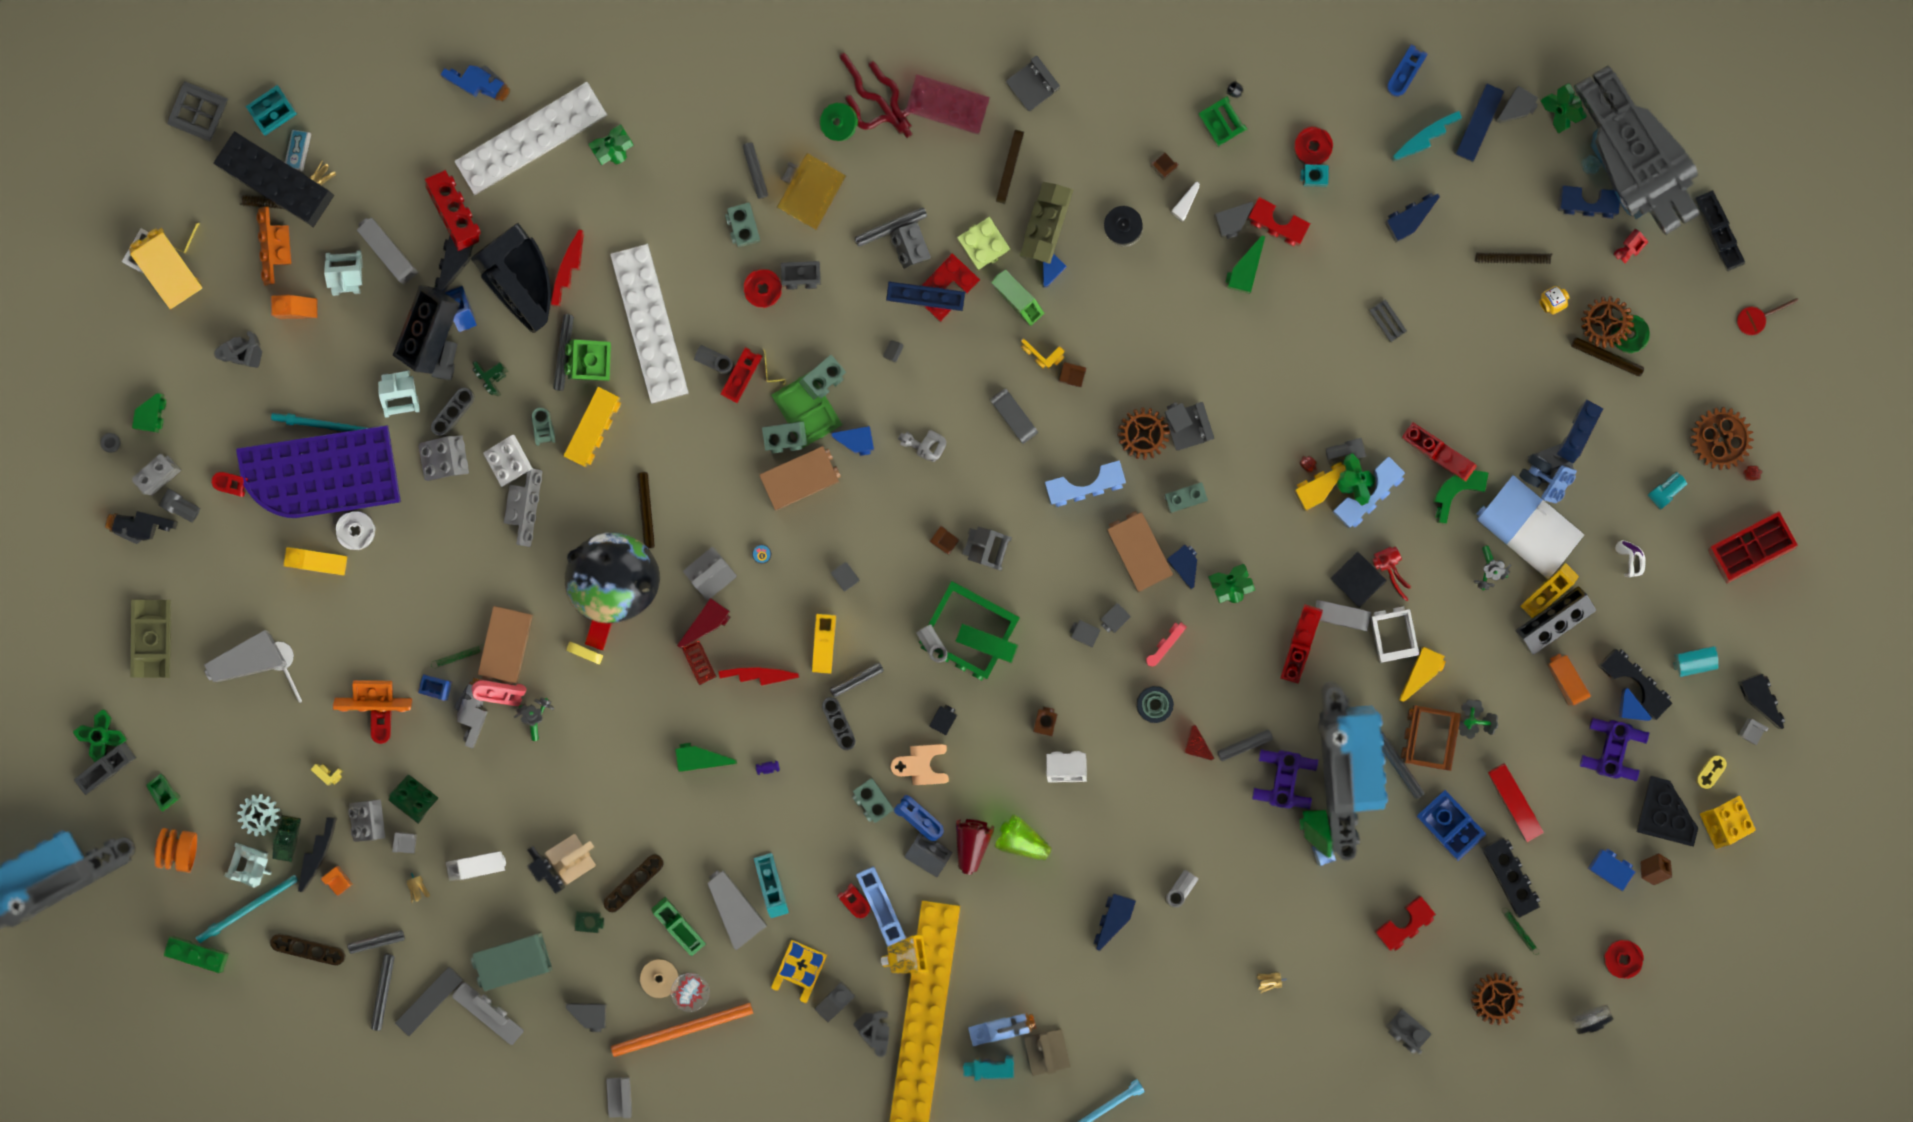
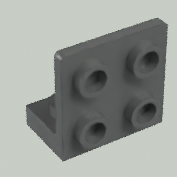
[1006,55,1060,112]
[1165,402,1215,451]
[1387,1008,1432,1054]

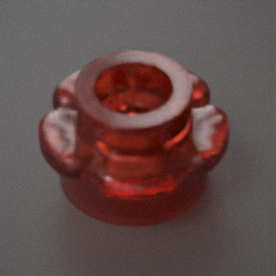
[1299,456,1317,473]
[1743,466,1763,481]

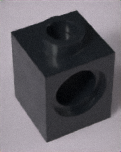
[929,704,957,735]

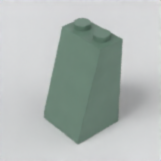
[471,932,553,991]

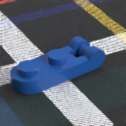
[1387,44,1428,97]
[894,795,944,841]

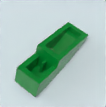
[955,624,1018,663]
[651,896,706,957]

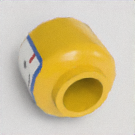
[1539,286,1569,315]

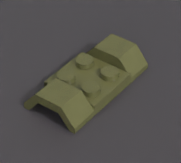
[1020,182,1073,264]
[130,600,171,678]

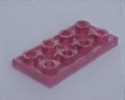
[905,74,990,135]

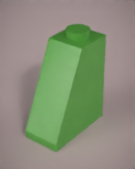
[991,269,1045,326]

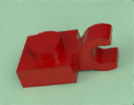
[1614,229,1648,263]

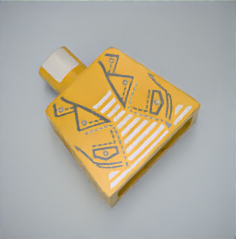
[881,936,928,973]

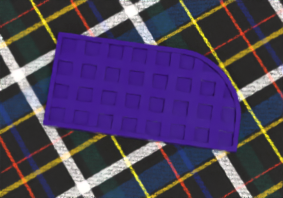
[236,425,401,518]

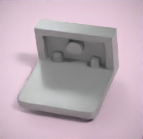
[419,436,469,481]

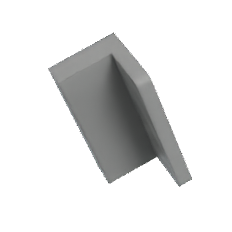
[606,1077,632,1118]

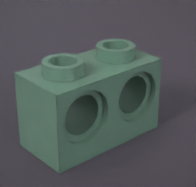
[725,202,761,248]
[799,355,846,400]
[762,421,807,453]
[1164,482,1208,513]
[852,778,894,823]

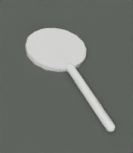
[273,642,302,703]

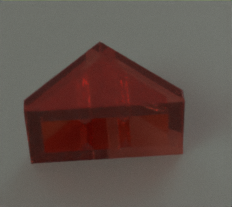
[1184,724,1215,760]

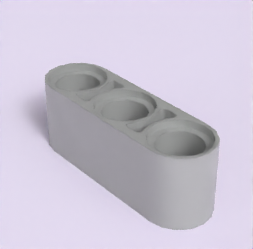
[1315,600,1371,631]

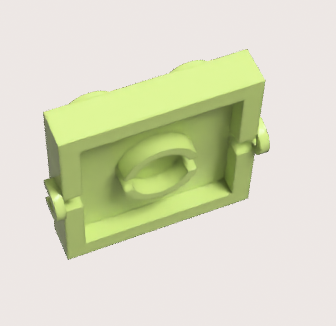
[957,217,1010,271]

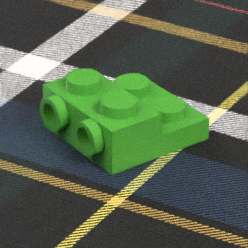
[564,340,611,381]

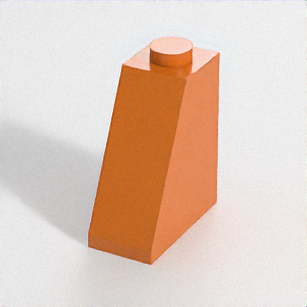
[271,295,318,319]
[1547,653,1591,705]

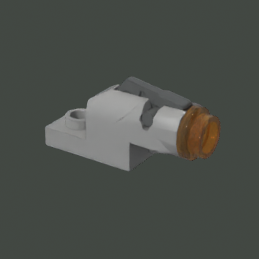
[454,677,488,748]

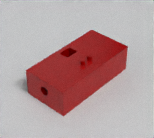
[1708,511,1798,584]

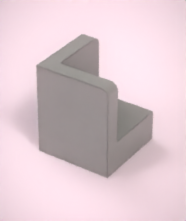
[1738,719,1768,745]
[393,832,417,854]

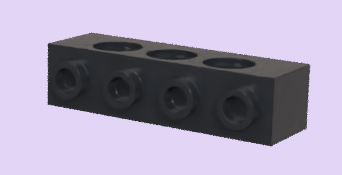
[1515,586,1596,655]
[1481,837,1540,918]

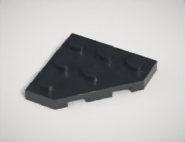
[1636,776,1698,847]

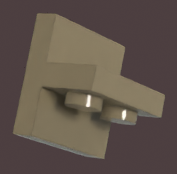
[1024,1029,1070,1076]

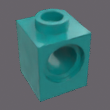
[1300,165,1329,187]

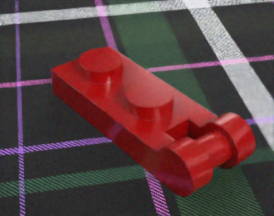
[720,347,763,404]

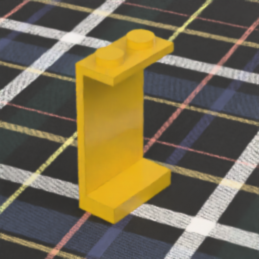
[129,227,202,309]

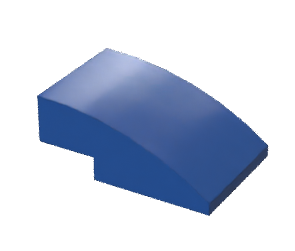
[1417,790,1486,861]

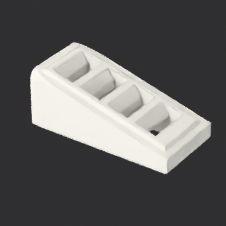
[1171,182,1200,222]

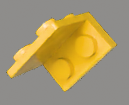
[1699,796,1756,849]

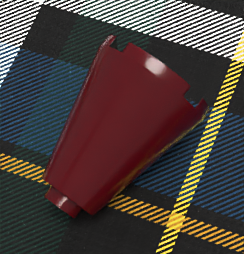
[955,819,994,875]

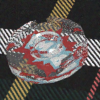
[671,973,710,1012]

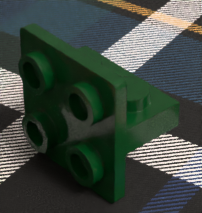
[472,361,508,397]
[388,775,438,824]

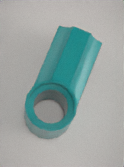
[1647,472,1688,510]

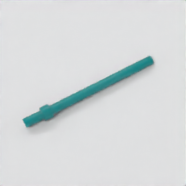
[271,413,366,432]
[196,875,299,943]

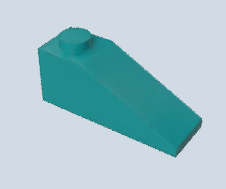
[753,853,789,918]

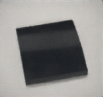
[1330,551,1387,608]

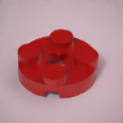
[1294,127,1333,165]
[744,269,782,308]
[1604,940,1644,979]

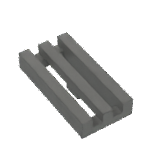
[1369,299,1407,342]

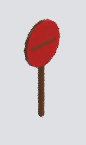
[1737,298,1798,336]

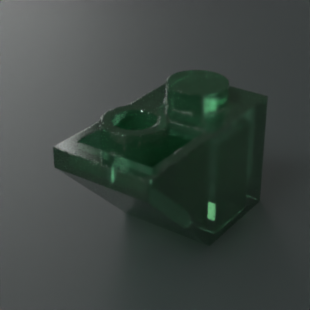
[272,815,301,862]

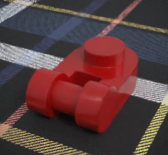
[211,472,248,497]
[371,710,392,744]
[837,883,870,918]

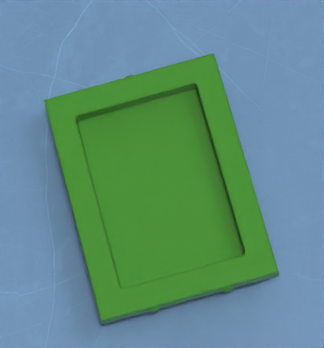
[772,372,842,448]

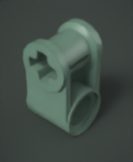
[532,408,556,446]

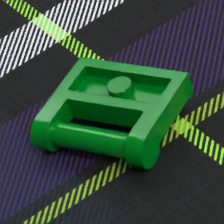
[1198,96,1247,147]

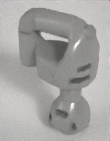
[898,430,947,462]

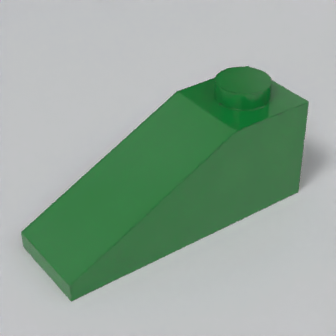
[1225,235,1266,294]
[675,743,737,772]
[1299,810,1332,858]

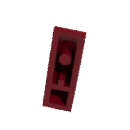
[677,598,731,648]

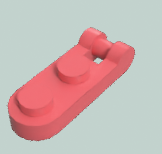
[1146,622,1187,666]
[472,680,527,706]

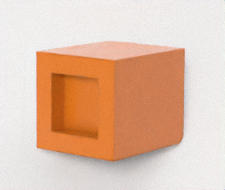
[321,866,353,896]

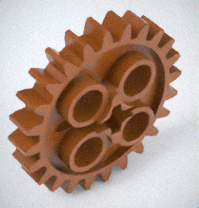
[1690,407,1754,470]

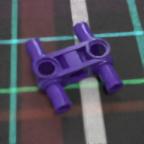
[1580,717,1649,781]
[1252,749,1318,810]

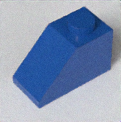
[445,286,477,332]
[832,426,874,456]

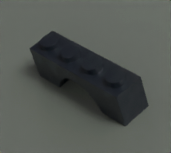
[1598,649,1673,720]

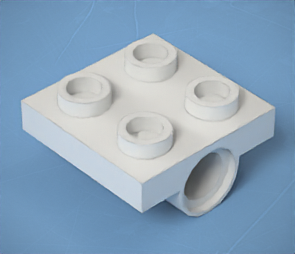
[483,435,533,487]

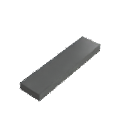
[395,966,463,1036]

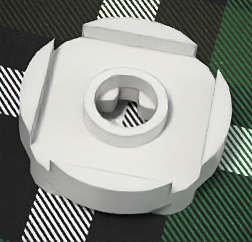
[336,512,375,550]

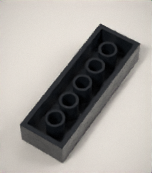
[213,131,335,228]

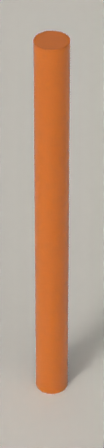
[611,1003,754,1057]

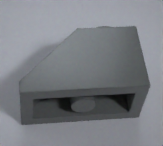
[1496,86,1538,123]
[1214,202,1253,239]
[814,981,855,1022]
[566,1003,607,1032]

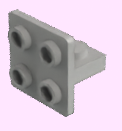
[683,547,737,600]
[348,799,385,842]

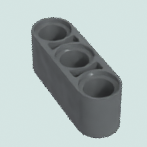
[431,388,475,437]
[990,388,1038,444]
[822,697,856,750]

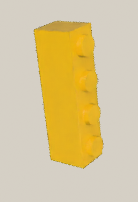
[564,387,621,467]

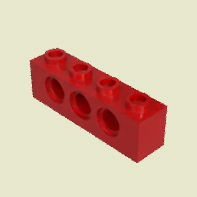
[424,170,481,251]

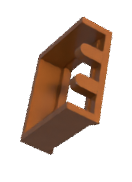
[1401,705,1461,771]

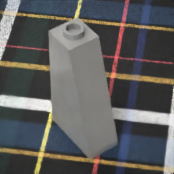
[357,217,419,285]
[204,630,287,683]
[708,870,767,950]

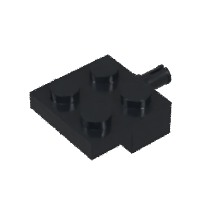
[527,846,565,894]

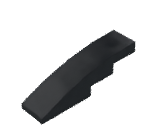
[1695,190,1745,272]
[298,817,337,892]

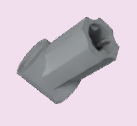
[916,624,948,663]
[1166,870,1199,907]

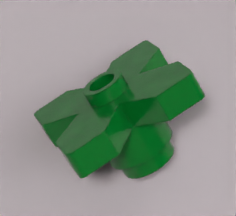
[1541,83,1587,133]
[588,124,634,165]
[1337,453,1375,506]
[1208,564,1255,603]
[73,709,127,762]

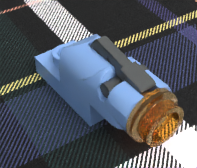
[968,1013,1037,1046]

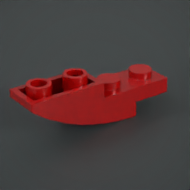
[1401,422,1477,482]
[1280,604,1323,684]

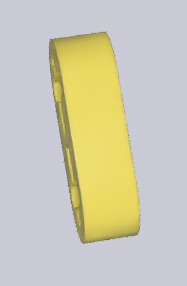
[566,641,603,665]
[1696,756,1727,789]

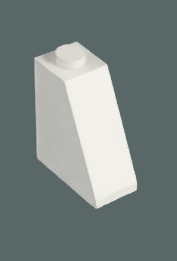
[446,851,506,881]

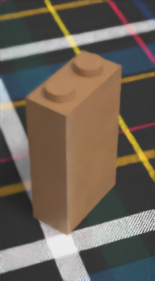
[759,446,841,511]
[1107,511,1173,592]
[478,606,533,685]

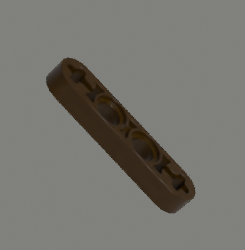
[996,129,1024,204]
[604,854,664,913]
[270,934,346,966]

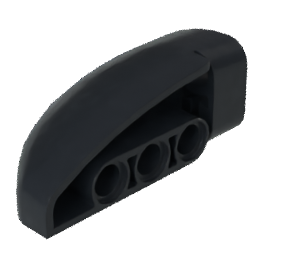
[470,223,551,333]

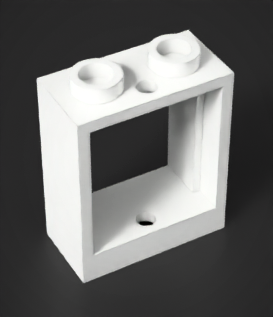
[1370,606,1419,663]

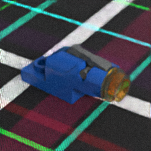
[441,65,511,102]

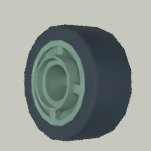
[1136,686,1174,723]

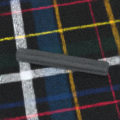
[855,207,927,247]
[553,314,574,391]
[1381,731,1424,799]
[371,954,395,1031]

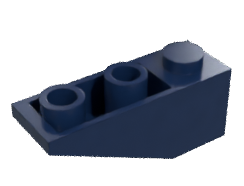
[1385,193,1440,242]
[1093,893,1136,951]

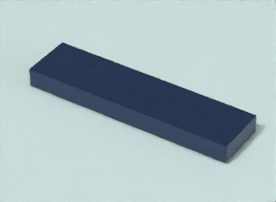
[1455,84,1504,162]
[886,281,965,311]

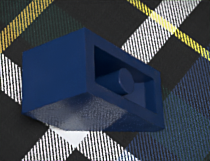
[1166,545,1197,590]

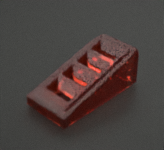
[682,640,717,685]

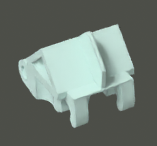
[324,250,363,296]
[378,370,420,418]
[224,843,272,888]

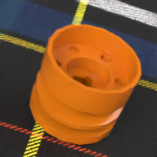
[155,828,197,873]

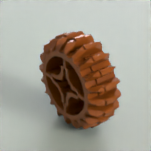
[1581,296,1634,348]
[1117,407,1170,460]
[1471,972,1524,1025]

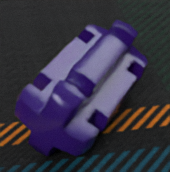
[756,761,780,775]

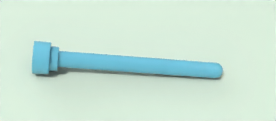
[1078,1079,1145,1122]

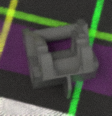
[214,331,263,368]
[962,527,1012,571]
[853,1011,889,1057]

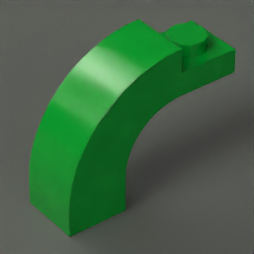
[1433,471,1489,524]

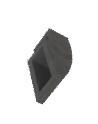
[74,743,136,795]

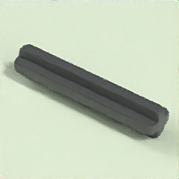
[742,142,769,199]
[830,663,884,697]
[1217,730,1273,761]
[348,930,405,954]

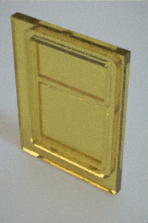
[777,153,846,230]

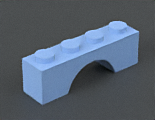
[1332,457,1405,528]
[1045,460,1126,507]
[856,866,906,946]

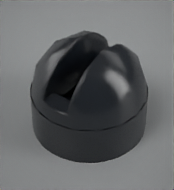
[1227,81,1244,98]

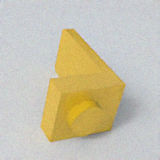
[1021,338,1065,369]

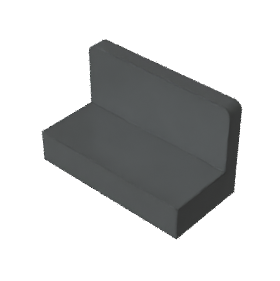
[905,833,953,877]

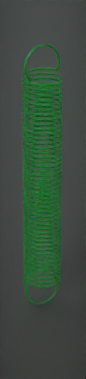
[431,645,481,669]
[1502,908,1539,955]

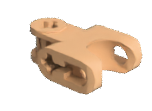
[890,744,949,785]

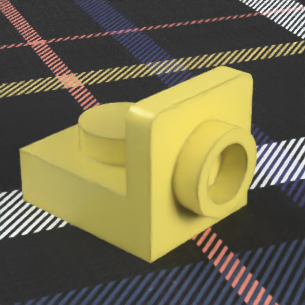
[311,764,343,785]

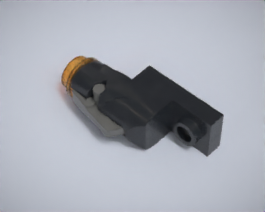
[105,511,178,544]

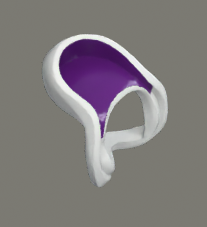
[1615,540,1645,578]

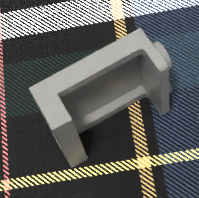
[132,454,182,496]

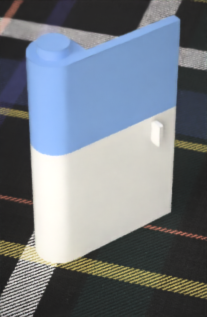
[1476,475,1584,579]

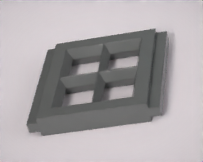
[167,81,228,142]

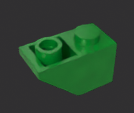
[132,393,166,433]

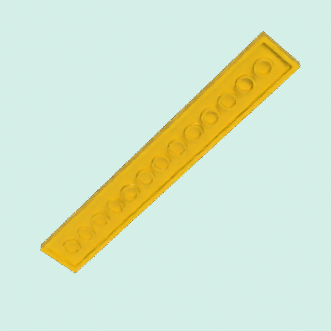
[890,900,960,1122]

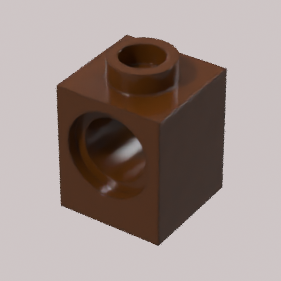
[1033,706,1058,736]

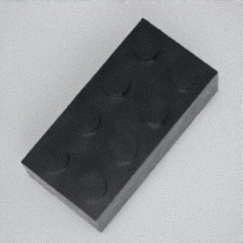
[392,285,460,374]

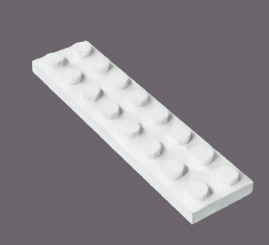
[454,82,608,195]
[610,244,689,404]

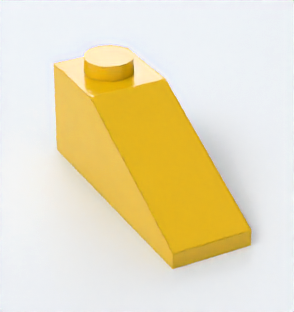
[284,547,347,576]
[1520,563,1579,618]
[1399,647,1446,702]

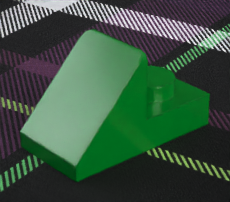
[146,773,180,812]

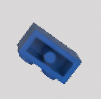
[1588,849,1635,891]

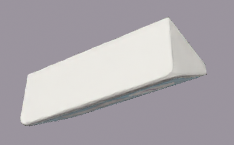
[285,130,311,172]

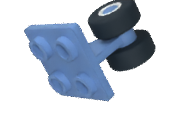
[1519,454,1577,503]

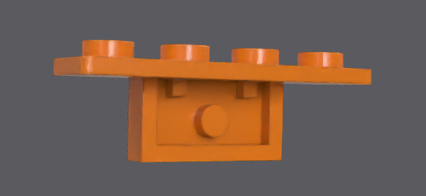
[256,207,291,286]
[333,680,413,712]

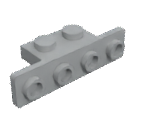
[504,469,542,547]
[452,982,524,1045]

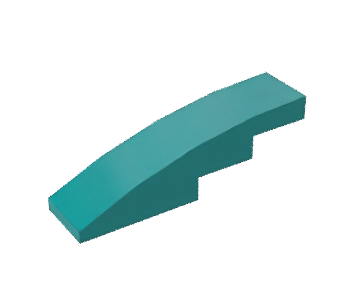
[1392,111,1462,161]

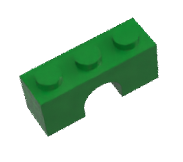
[163,936,229,973]

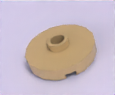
[640,959,679,998]

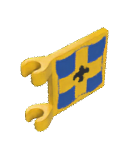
[771,940,827,1003]

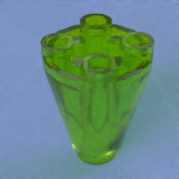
[995,814,1052,861]

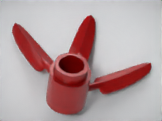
[1372,546,1411,601]

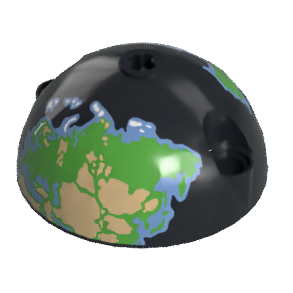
[565,532,660,623]

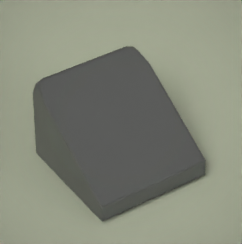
[883,340,904,363]

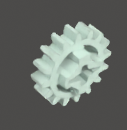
[237,794,281,836]

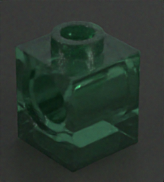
[575,911,604,933]

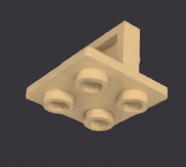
[545,834,596,885]

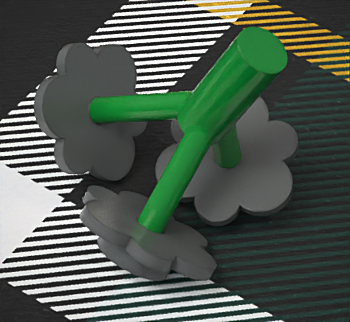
[1473,546,1512,590]
[514,697,554,741]
[1458,699,1498,739]

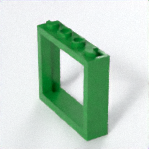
[919,581,1020,681]

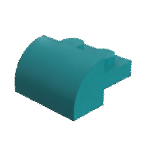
[245,85,297,136]
[1673,646,1719,677]

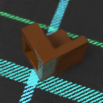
[1151,152,1179,180]
[1059,362,1086,387]
[930,526,959,555]
[1640,853,1672,885]

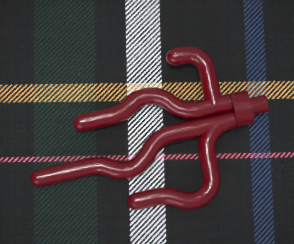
[839,53,922,139]

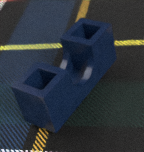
[1558,186,1620,219]
[1557,399,1604,463]

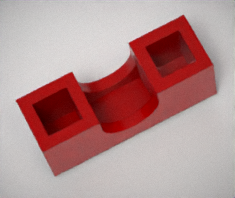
[1247,197,1311,247]
[1374,895,1436,951]

